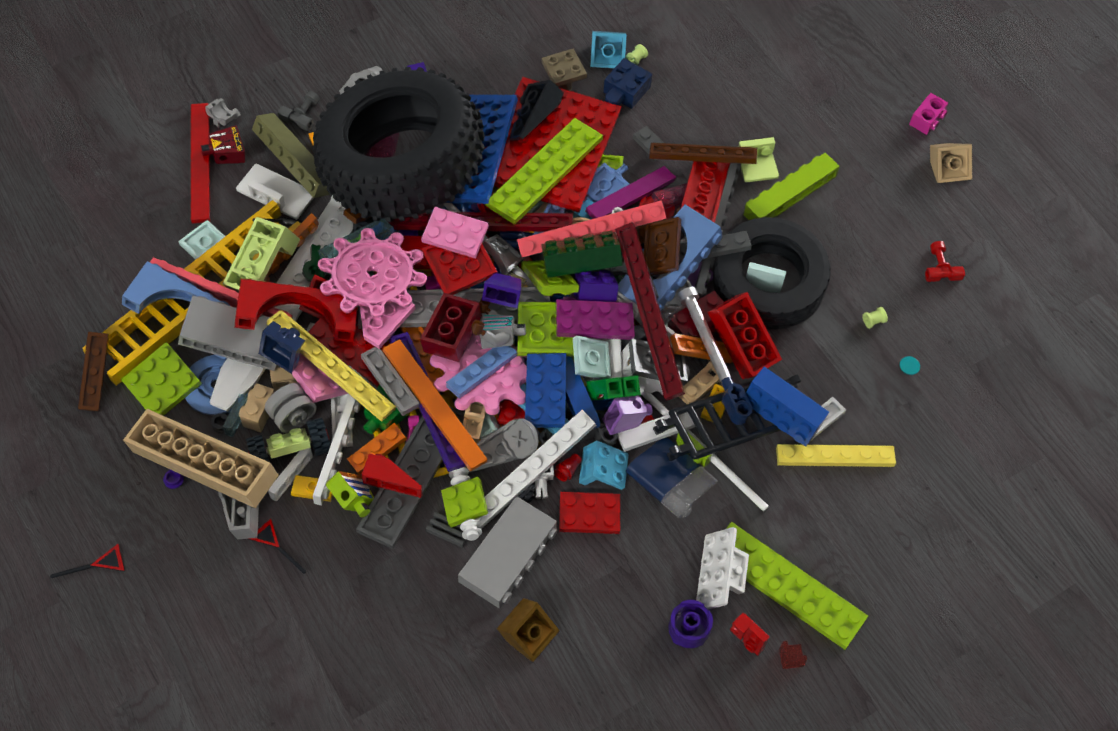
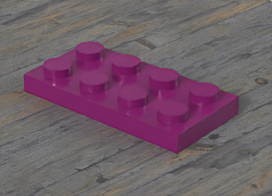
[555,299,635,340]

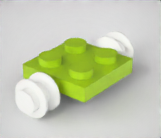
[441,467,488,541]

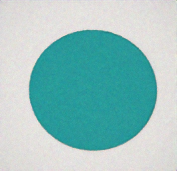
[900,356,920,375]

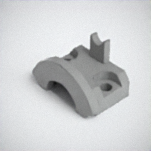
[205,98,241,129]

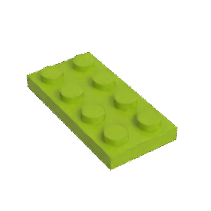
[521,260,579,296]

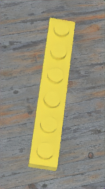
[776,444,896,467]

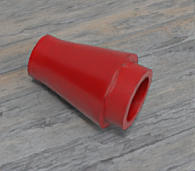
[554,453,582,482]

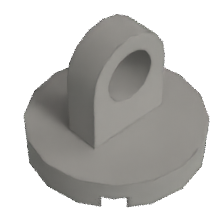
[502,419,540,459]

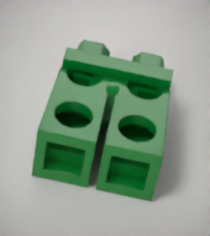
[585,376,641,401]

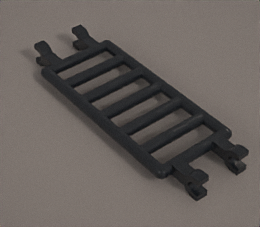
[653,374,801,461]

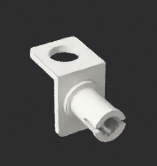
[534,465,554,499]

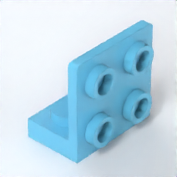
[579,440,629,490]

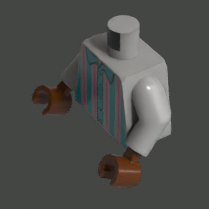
[472,298,526,349]

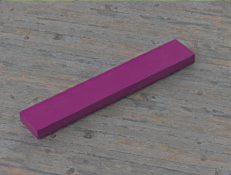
[585,166,676,219]

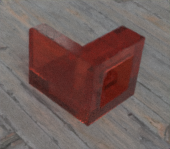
[779,641,807,669]

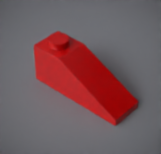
[362,454,422,498]

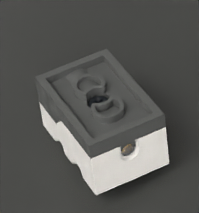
[621,339,690,395]

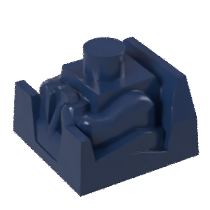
[258,321,305,374]

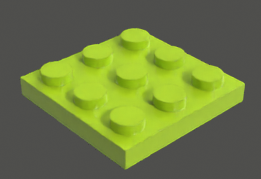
[517,302,574,357]
[121,342,202,416]

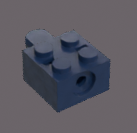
[603,58,652,109]

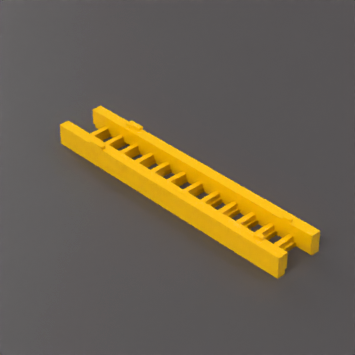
[82,200,301,386]

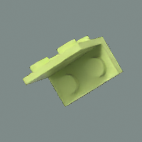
[738,137,779,182]

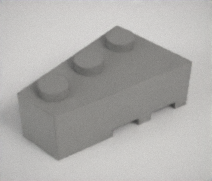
[218,492,259,540]

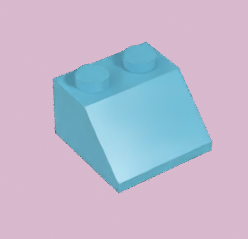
[590,31,627,68]

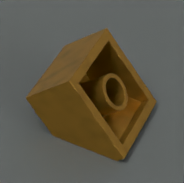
[497,598,560,662]

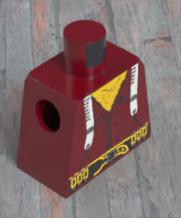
[201,125,245,164]

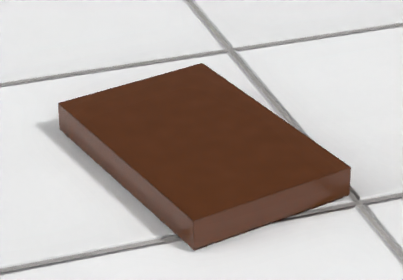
[644,217,681,276]

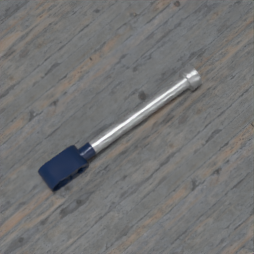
[678,287,752,425]

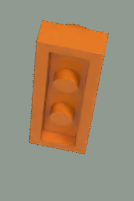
[347,423,407,475]

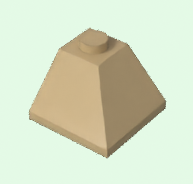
[930,143,972,183]

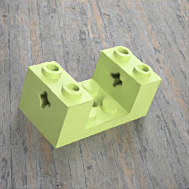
[222,217,300,293]

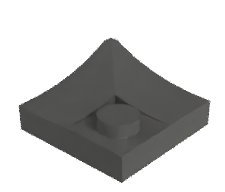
[483,234,525,275]

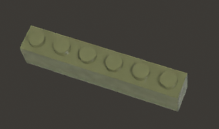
[252,113,330,198]

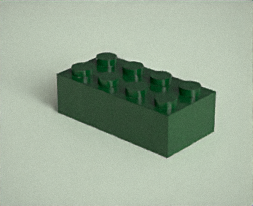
[541,231,623,278]

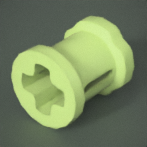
[626,44,648,65]
[863,307,888,329]

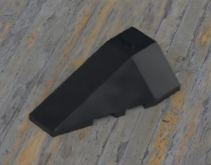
[509,80,564,141]

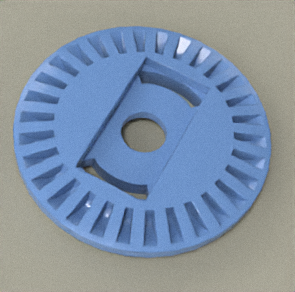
[185,355,249,415]

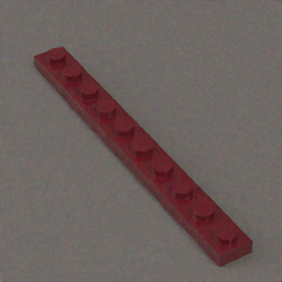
[387,212,573,232]
[615,222,685,401]

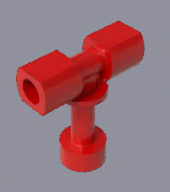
[925,241,965,282]

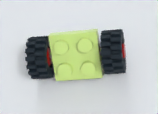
[246,417,330,462]

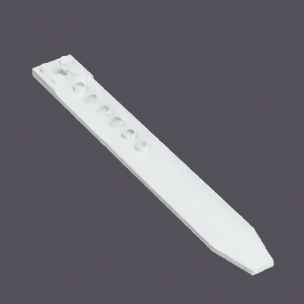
[210,195,353,412]

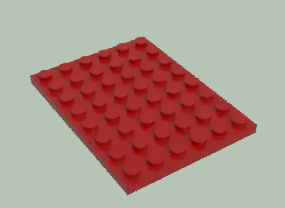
[477,77,622,213]

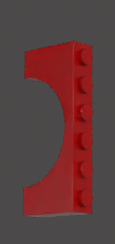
[234,279,357,343]

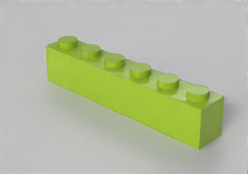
[743,153,840,220]

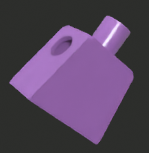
[602,396,652,435]

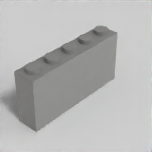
[178,296,276,371]
[458,496,558,608]

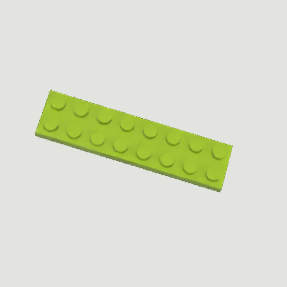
[486,118,603,225]
[726,522,868,650]

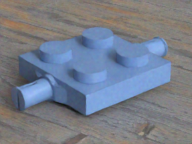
[584,163,629,202]

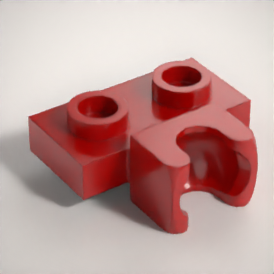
[730,613,770,656]

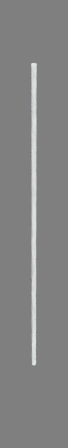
[443,203,769,512]

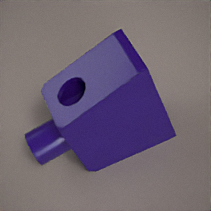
[482,273,521,308]

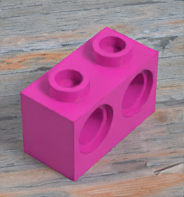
[909,93,948,135]

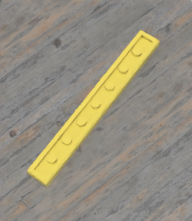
[267,309,396,422]

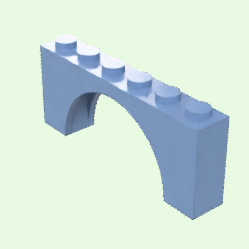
[618,204,722,313]
[122,261,230,360]

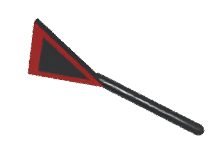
[248,519,306,574]
[50,544,125,578]

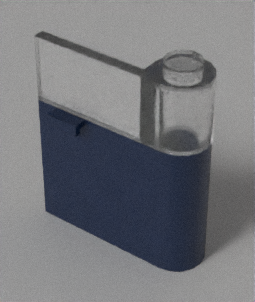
[626,437,718,519]

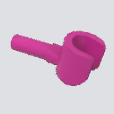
[406,415,419,442]

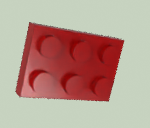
[559,492,620,534]

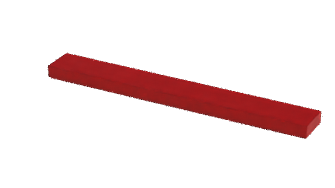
[191,103,210,224]

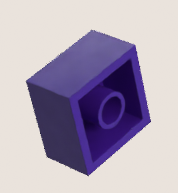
[573,270,619,302]

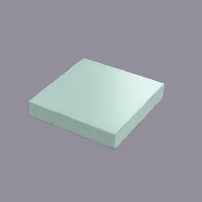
[179,220,225,260]
[746,262,786,293]
[573,335,611,379]

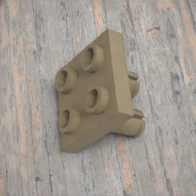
[542,48,587,91]

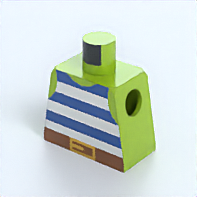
[325,471,374,517]

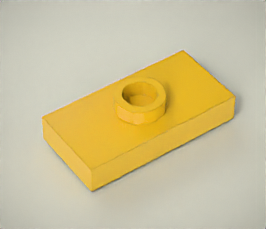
[291,475,333,502]

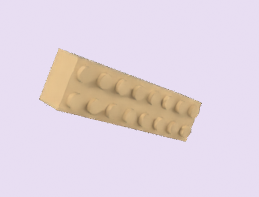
[123,409,279,508]

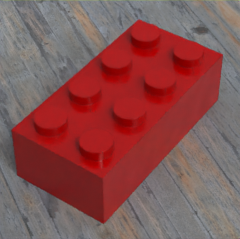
[708,292,782,379]

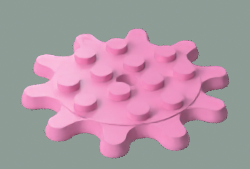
[318,228,427,318]
[430,334,527,415]

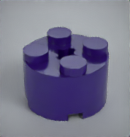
[668,600,713,648]

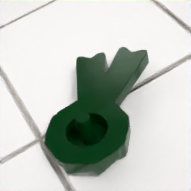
[302,244,333,282]

